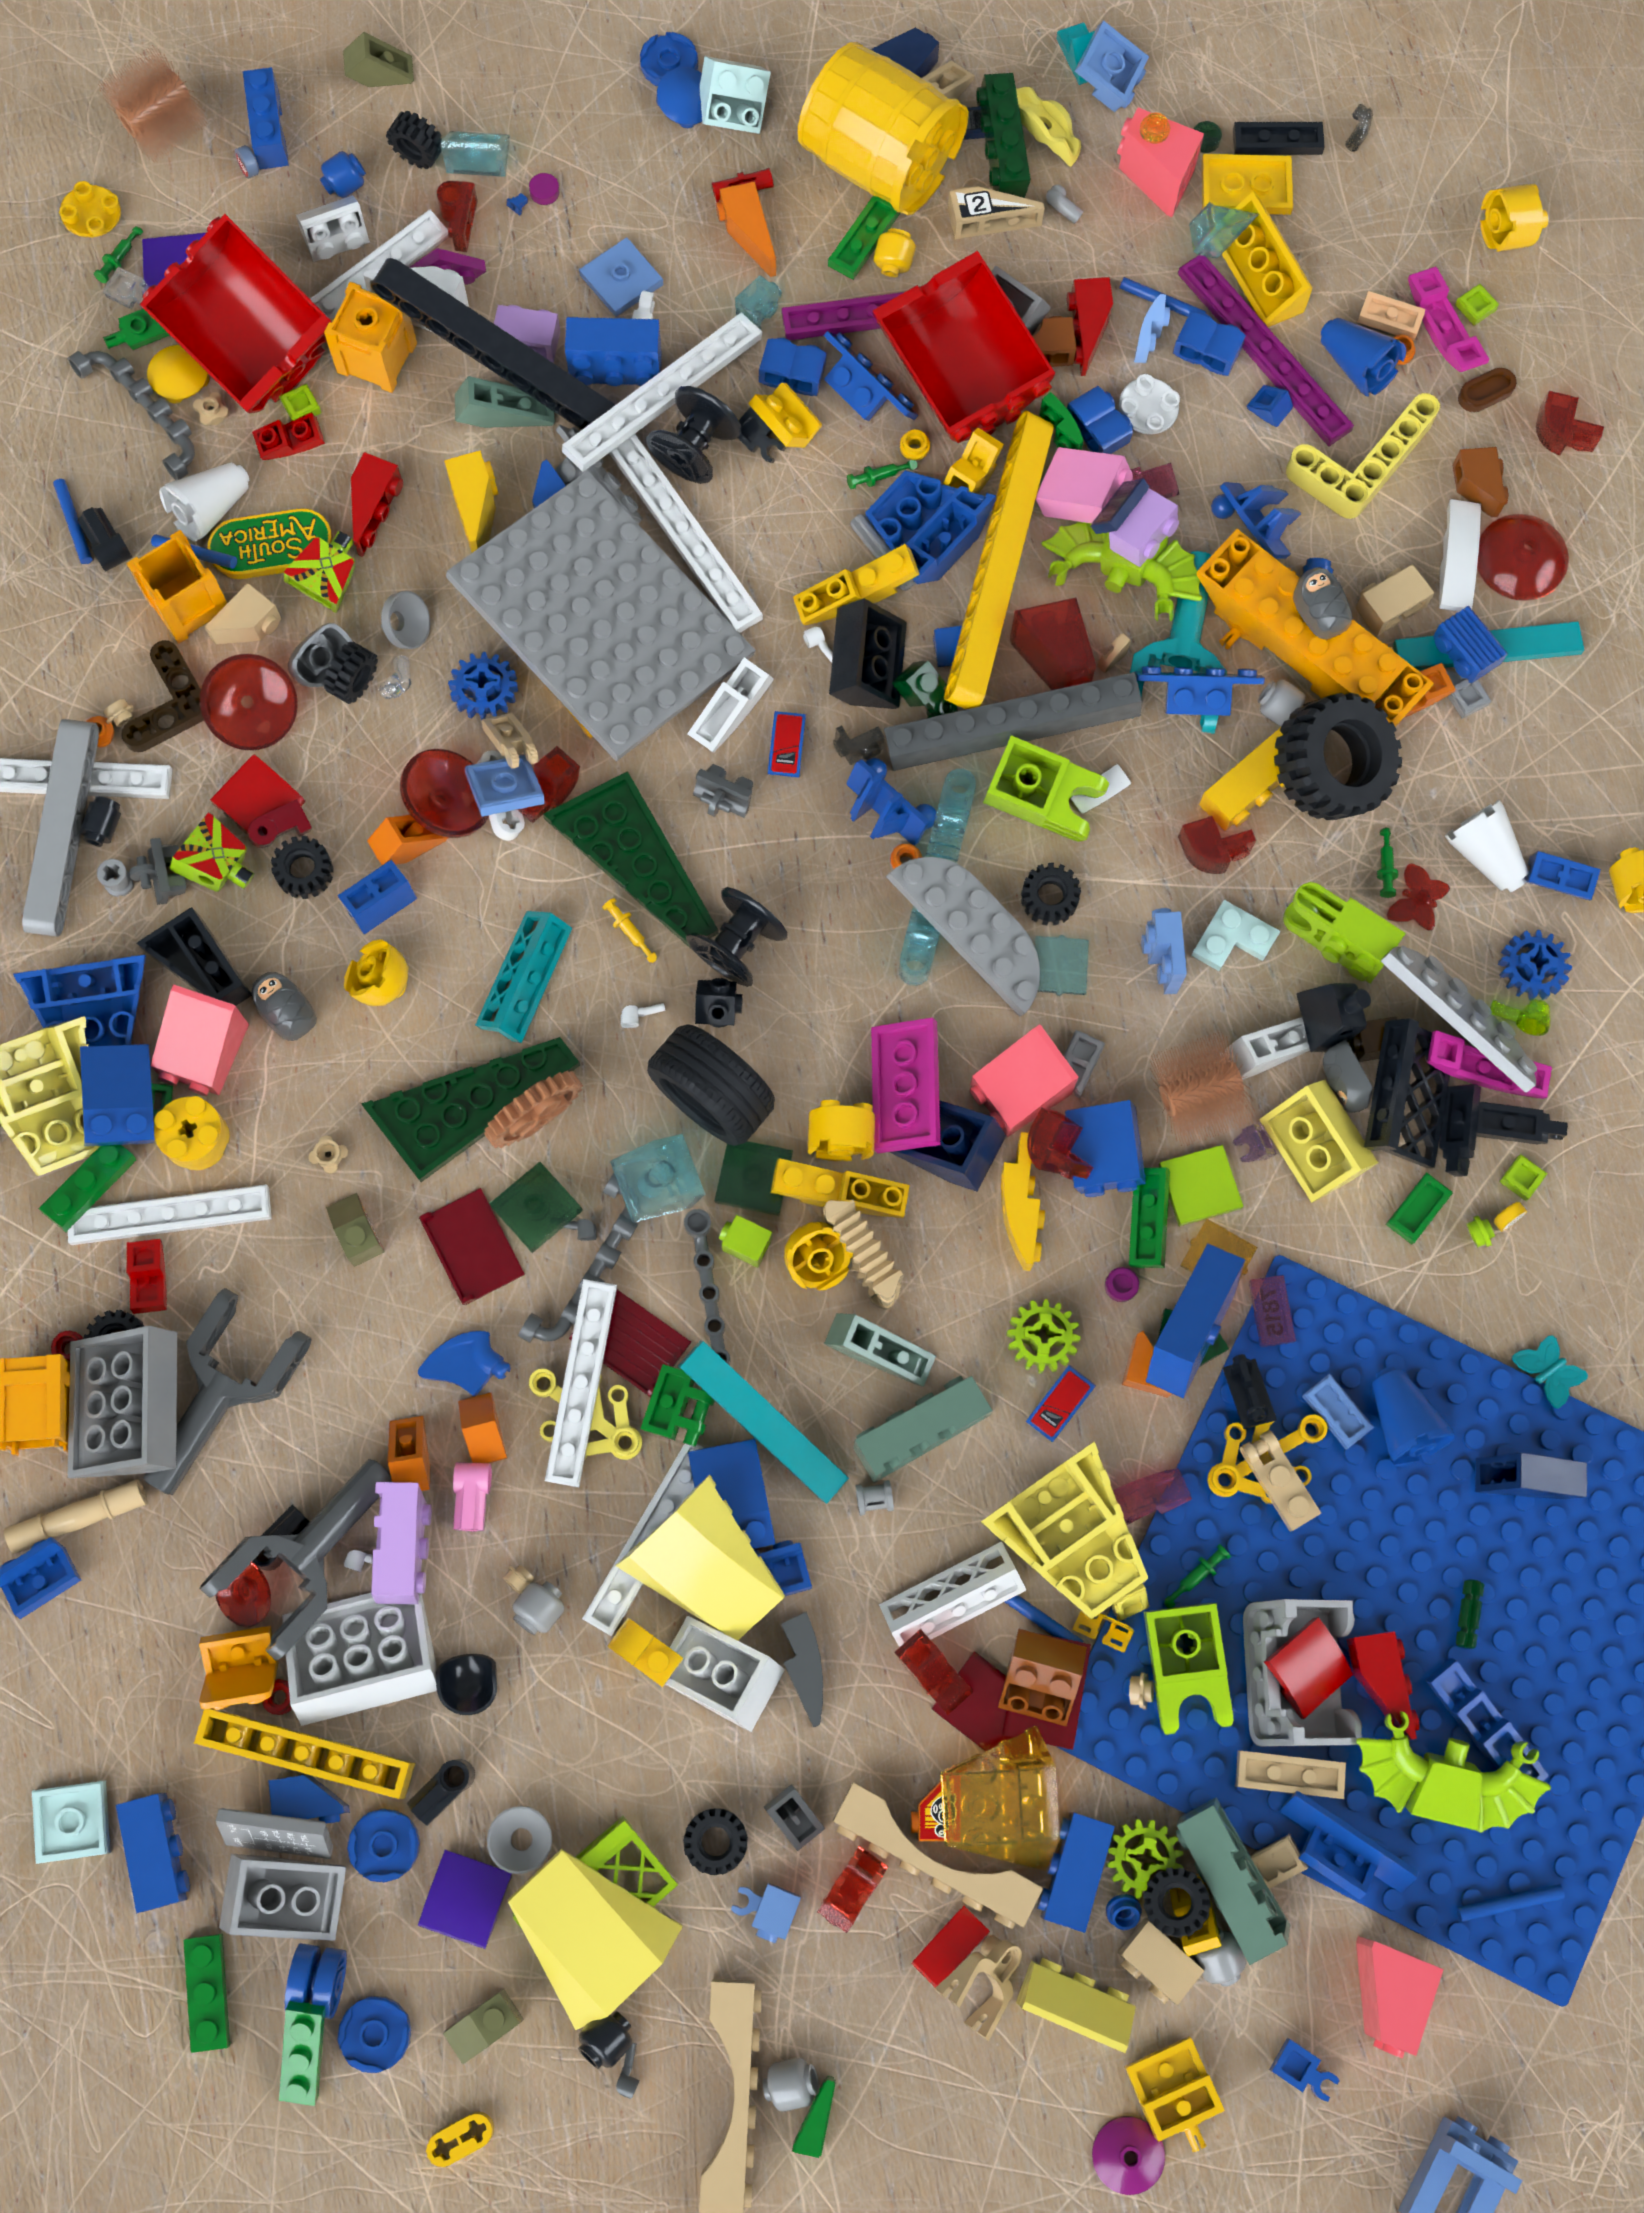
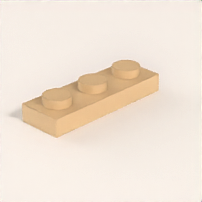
[1235,1751,1346,1799]

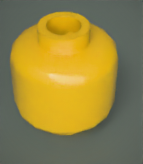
[873,228,916,278]

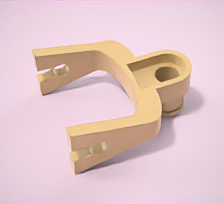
[935,1935,1022,2041]

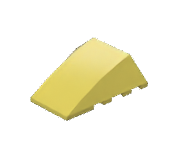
[0,1016,100,1176]
[981,1441,1148,1619]
[615,1474,785,1641]
[507,1849,683,2030]

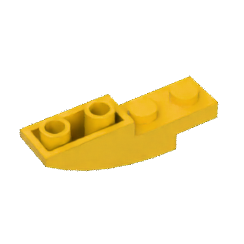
[793,544,920,625]
[1001,1132,1045,1271]
[770,1158,910,1218]

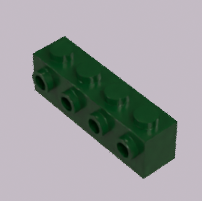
[976,73,1031,198]

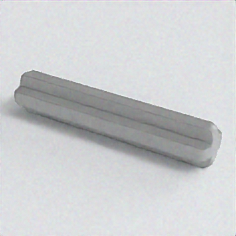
[850,514,915,591]

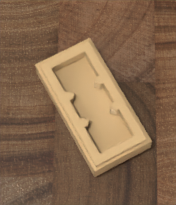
[1250,1834,1308,1889]

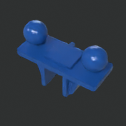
[1211,482,1301,559]
[847,758,937,846]

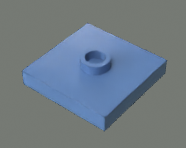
[579,237,663,317]
[465,755,544,817]

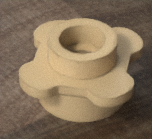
[193,392,229,426]
[308,1135,348,1174]
[1129,1672,1154,1710]

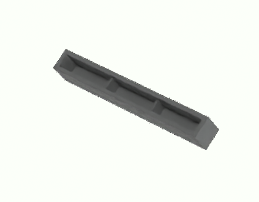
[884,672,1142,771]

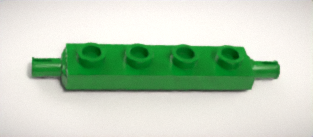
[103,309,170,350]

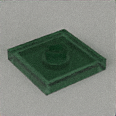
[714,1141,793,1216]
[489,1162,583,1253]

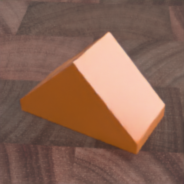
[1122,1331,1173,1398]
[458,1392,508,1463]

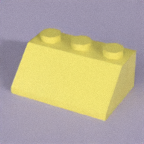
[1259,1080,1378,1203]
[1016,1957,1136,2053]

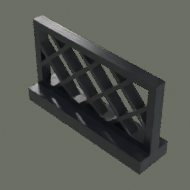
[1364,1018,1450,1168]

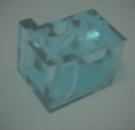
[735,275,782,330]

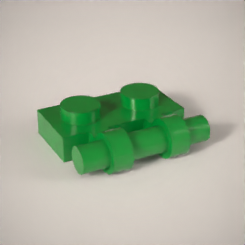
[640,1364,715,1447]

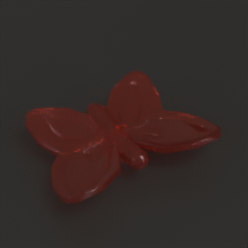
[1386,863,1450,931]

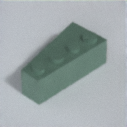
[853,1376,993,1483]
[1176,1797,1291,1965]

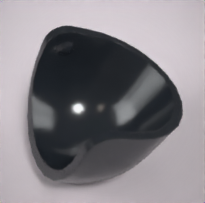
[436,1654,497,1715]

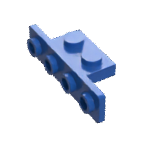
[823,331,918,421]
[1134,666,1265,716]
[1281,1791,1419,1900]

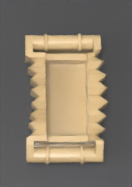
[823,1200,903,1310]

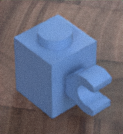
[731,1883,801,1943]

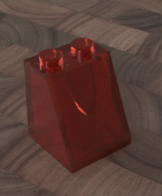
[1010,597,1096,691]

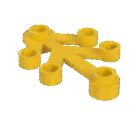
[1207,1415,1327,1504]

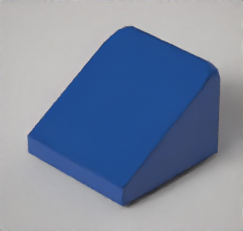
[1247,385,1293,427]
[933,626,962,667]

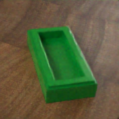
[1385,1172,1453,1245]

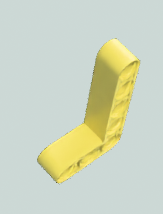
[1286,393,1440,519]

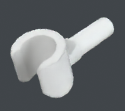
[803,627,833,663]
[621,1003,665,1028]
[344,1550,373,1572]

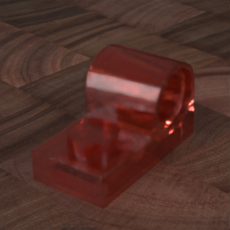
[437,181,478,252]

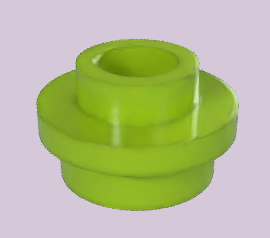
[1466,1215,1495,1248]

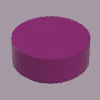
[529,173,560,205]
[1105,1267,1139,1302]

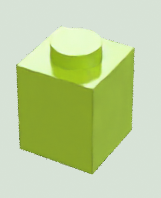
[719,1215,773,1268]

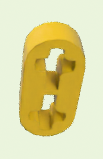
[426,2112,494,2167]

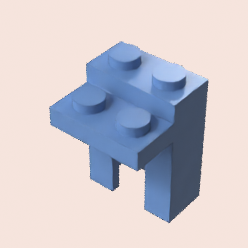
[1398,2116,1523,2213]

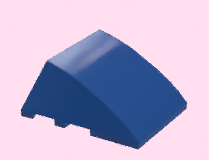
[865,470,996,584]
[13,955,146,1046]

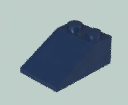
[890,1100,1006,1192]

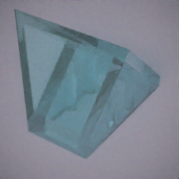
[1189,202,1259,259]

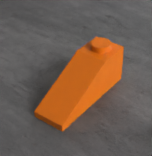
[716,182,776,277]

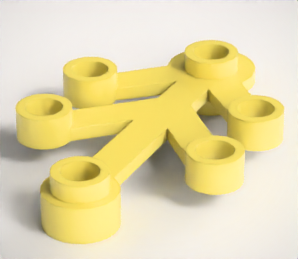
[529,1369,642,1460]

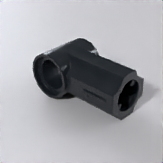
[78,507,133,572]
[251,1504,310,1571]
[406,1759,475,1826]

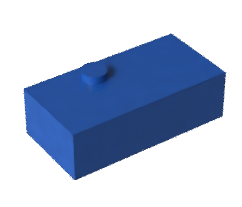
[1146,1243,1245,1399]

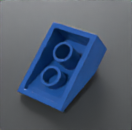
[80,1044,155,1147]
[688,1438,776,1549]

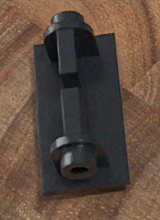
[1223,1354,1277,1429]

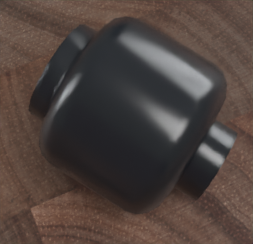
[578,2011,632,2069]

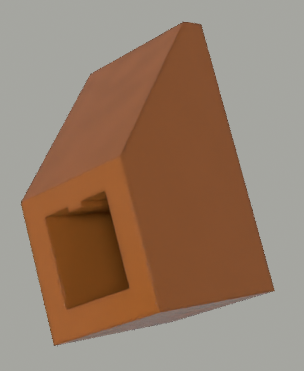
[1452,447,1509,518]

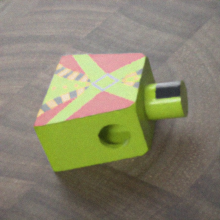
[284,531,355,613]
[170,812,255,892]

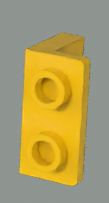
[748,383,822,448]

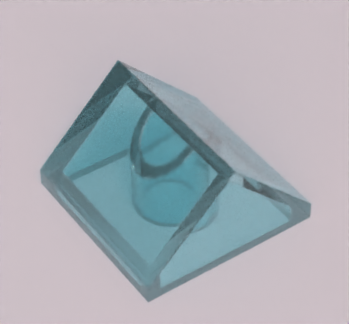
[441,131,510,177]

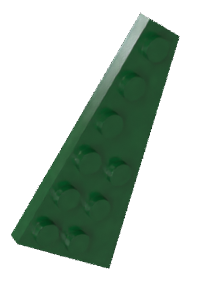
[361,1037,580,1182]

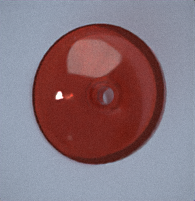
[1477,514,1569,601]
[200,654,298,750]
[400,749,489,838]

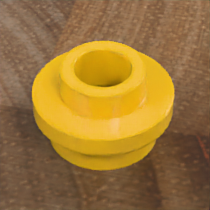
[899,429,930,460]

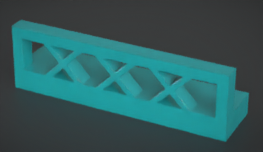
[475,911,572,1043]

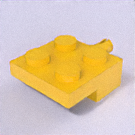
[1124,2036,1225,2152]

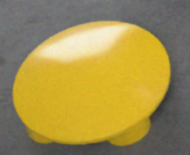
[59,181,121,237]
[147,345,210,404]

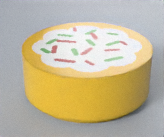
[1493,1202,1528,1232]

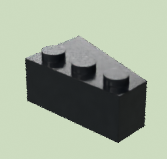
[136,907,252,1006]

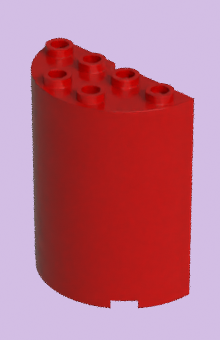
[140,214,332,413]
[872,251,1055,443]

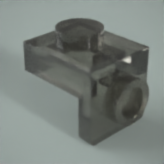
[833,725,884,765]

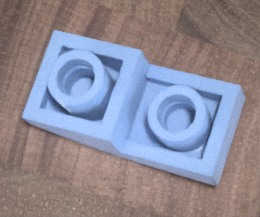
[1134,294,1170,363]

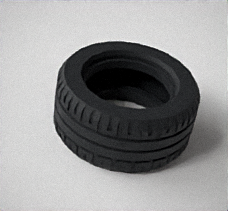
[647,1024,775,1146]

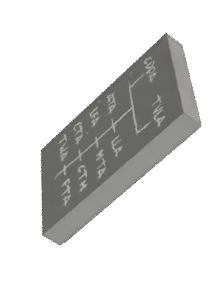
[216,1808,333,1859]

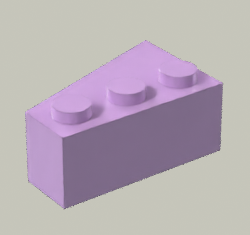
[371,1482,432,1604]

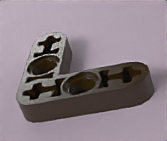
[121,640,210,752]

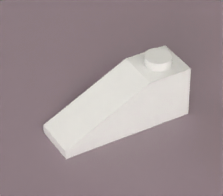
[1220,1017,1310,1079]

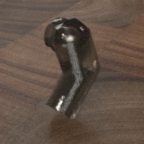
[1345,104,1374,152]

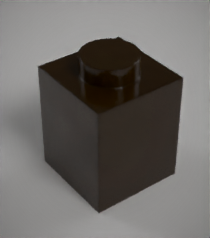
[1349,1017,1397,1062]

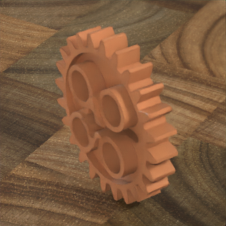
[484,1070,583,1148]

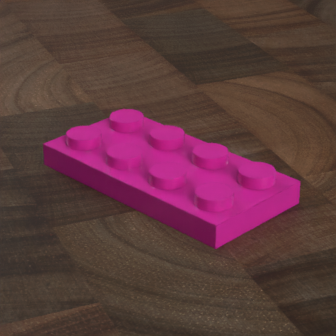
[871,1017,941,1154]

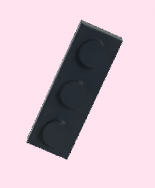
[1233,122,1325,155]

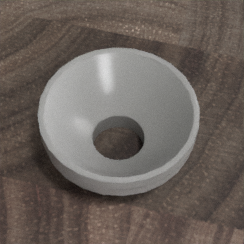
[381,591,430,649]
[487,1806,553,1874]

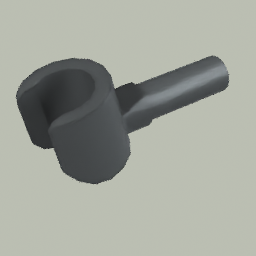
[550,1218,597,1241]
[616,2043,640,2099]

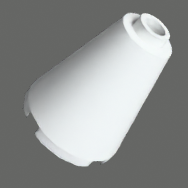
[159,463,249,541]
[1445,800,1529,892]

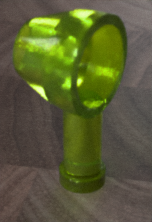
[1490,999,1551,1036]

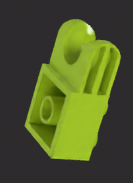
[983,735,1109,842]
[1283,882,1406,984]
[1143,1602,1234,1735]

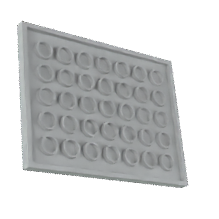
[446,471,756,762]

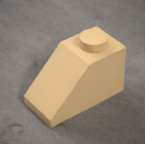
[205,583,281,644]

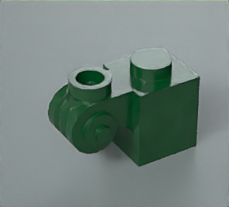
[891,660,958,718]

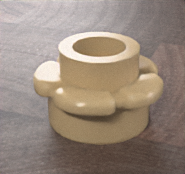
[103,699,134,727]
[503,1565,535,1595]

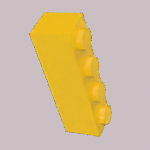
[1199,727,1285,831]

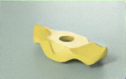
[1016,87,1081,167]

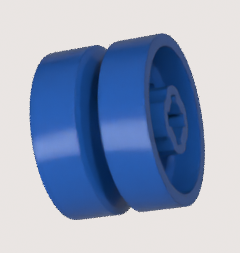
[285,1943,347,2019]

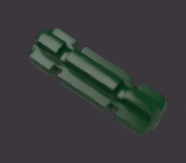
[1456,1579,1485,1649]

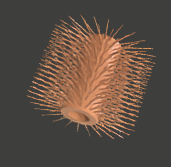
[98,45,208,162]
[1150,1032,1255,1146]

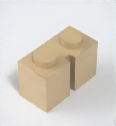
[1355,564,1434,636]
[1117,1919,1204,2005]

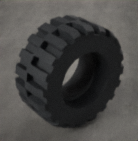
[1274,693,1402,820]

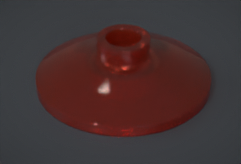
[215,1562,271,1627]

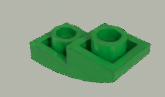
[1039,392,1083,450]

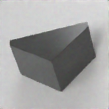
[764,1784,825,1851]

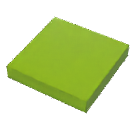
[1159,1145,1244,1227]

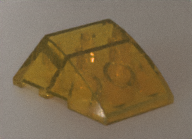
[940,1726,1060,1871]

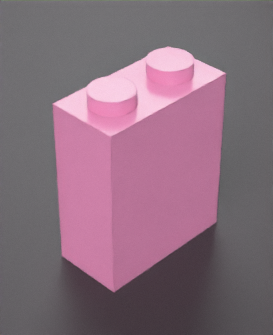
[1036,447,1133,523]

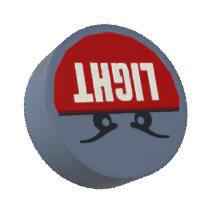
[235,145,259,179]

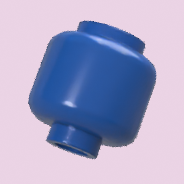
[320,151,366,198]

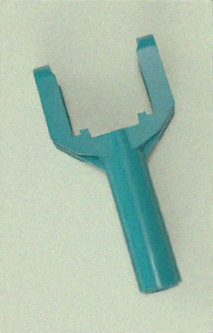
[1130,551,1227,734]

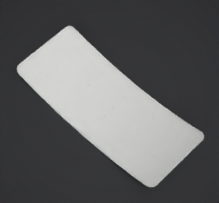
[1071,764,1131,814]

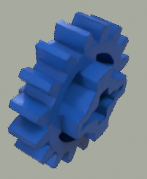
[448,652,519,721]
[1498,930,1572,1001]

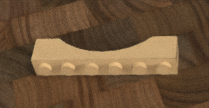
[833,1782,1043,1930]
[699,1979,762,2213]

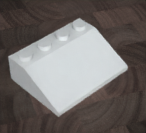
[282,1593,437,1726]

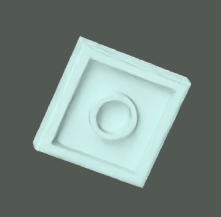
[32,1781,110,1864]

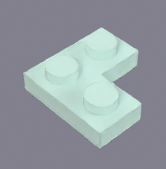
[1191,900,1280,971]

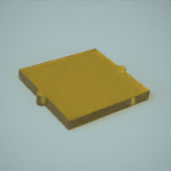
[1180,1219,1258,1281]

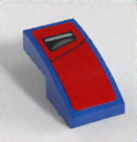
[768,711,806,778]
[1026,1365,1096,1442]

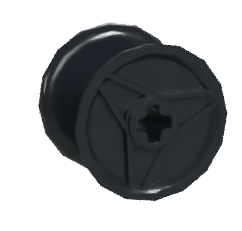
[646,386,741,484]
[686,887,788,987]

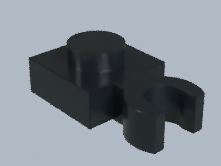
[737,407,786,463]

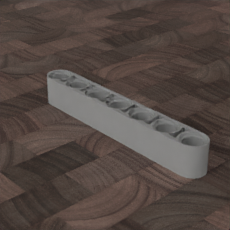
[22,719,99,937]

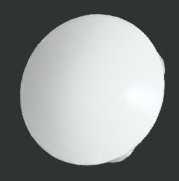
[1119,374,1180,434]

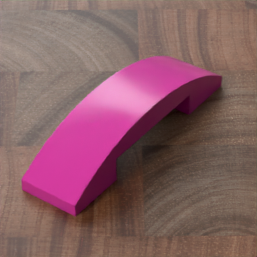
[1408,266,1489,372]
[1427,1030,1552,1099]

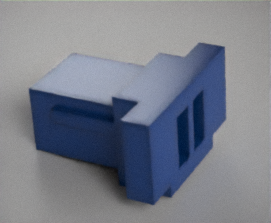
[507,193,528,216]

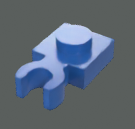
[1269,2038,1340,2102]

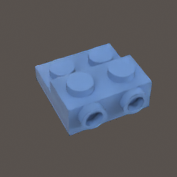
[1074,20,1149,112]
[1141,908,1187,994]

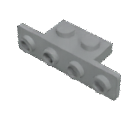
[555,425,643,524]

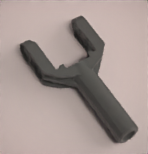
[143,1288,312,1495]
[199,1459,392,1661]

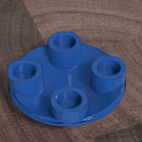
[656,67,702,129]

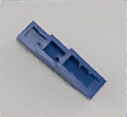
[1425,1658,1549,1781]

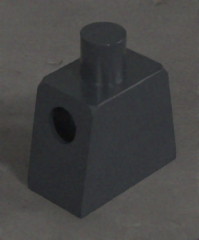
[1296,983,1371,1052]

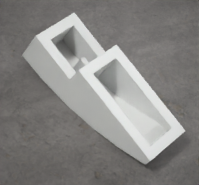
[688,658,774,752]

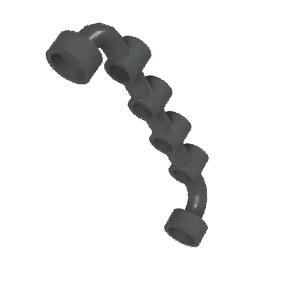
[67,351,195,480]
[518,1170,639,1343]
[684,1209,731,1365]

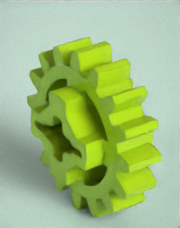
[1006,1299,1081,1374]
[1105,1819,1184,1899]

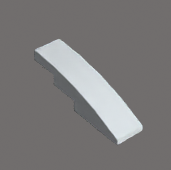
[1439,499,1481,612]

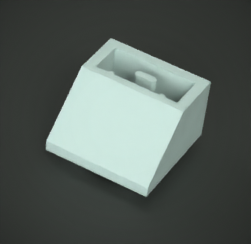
[700,56,771,134]

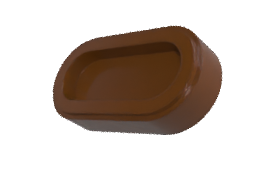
[1458,368,1517,412]

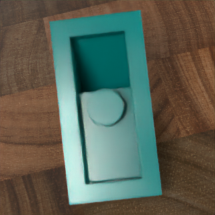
[1056,22,1095,85]

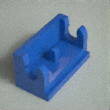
[1524,851,1601,901]
[338,860,417,934]

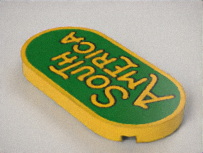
[207,509,333,579]

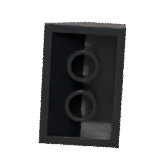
[829,598,907,709]

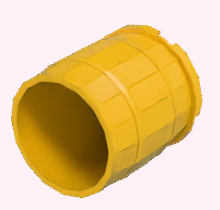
[798,42,969,215]

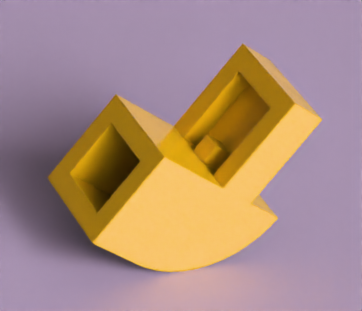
[943,428,1004,494]
[607,1617,683,1687]

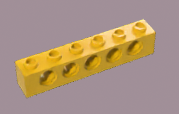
[194,1708,416,1799]

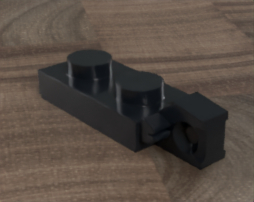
[1439,1084,1481,1177]
[1476,1102,1568,1145]

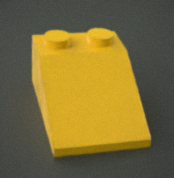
[444,450,499,553]

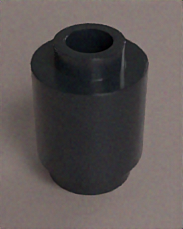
[79,796,121,847]

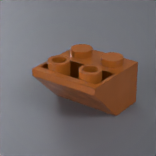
[998,1629,1087,1726]

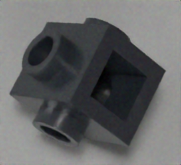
[695,978,743,1028]

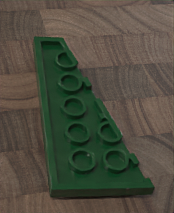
[543,771,719,949]

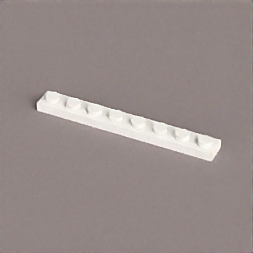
[562,312,762,472]
[609,434,763,633]

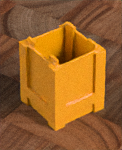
[324,282,417,393]
[126,530,227,644]
[0,1354,70,1456]

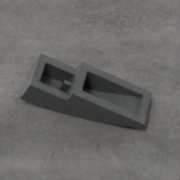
[781,1612,823,1728]

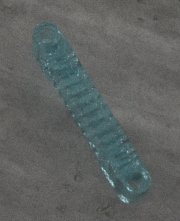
[899,769,976,986]

